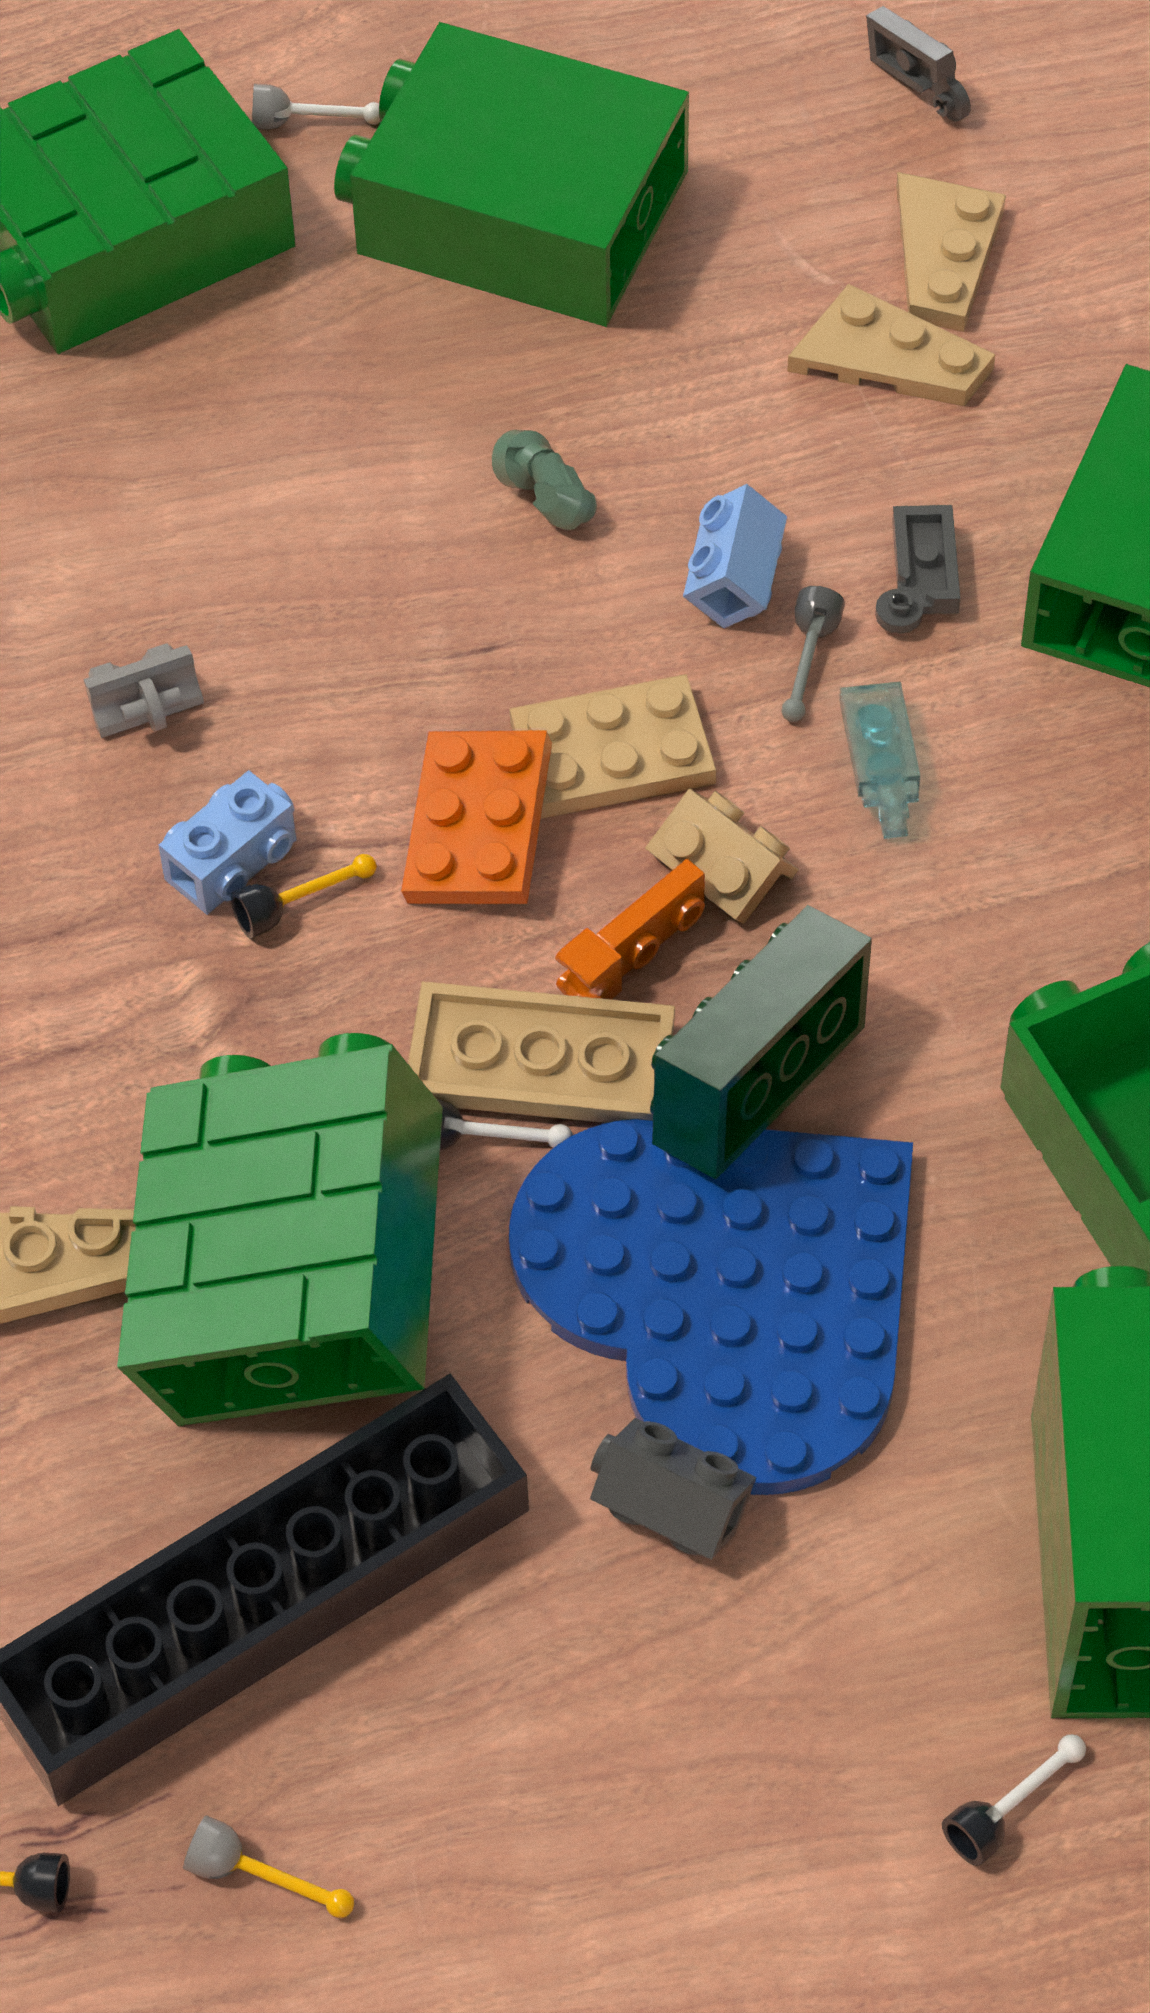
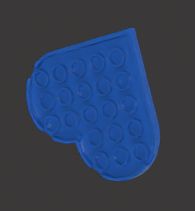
[509,1119,913,1495]

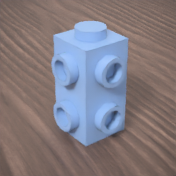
[683,484,787,629]
[158,770,296,915]

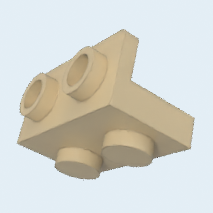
[645,788,799,924]

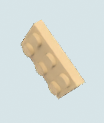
[509,674,716,819]

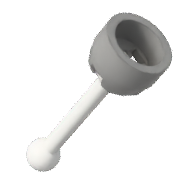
[252,84,381,130]

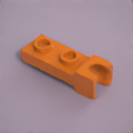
[555,859,705,1000]

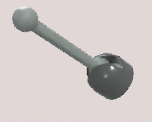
[781,586,845,722]

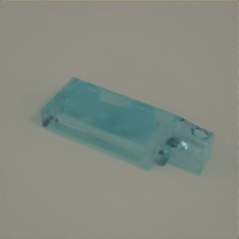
[839,681,920,839]

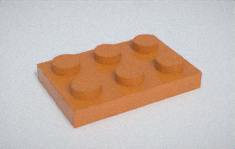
[401,730,552,904]

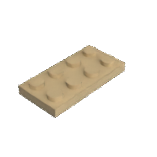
[408,981,675,1123]

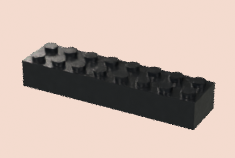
[0,1373,529,1807]

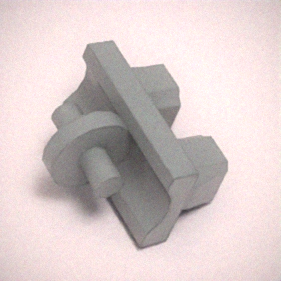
[83,643,204,738]

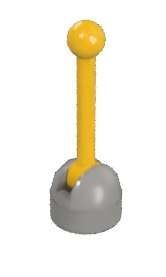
[183,1815,354,1918]

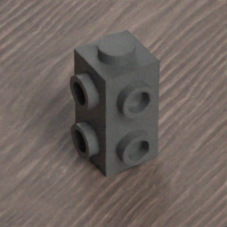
[590,1418,757,1560]

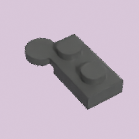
[866,6,971,122]
[875,505,960,634]

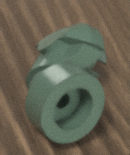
[492,429,597,531]

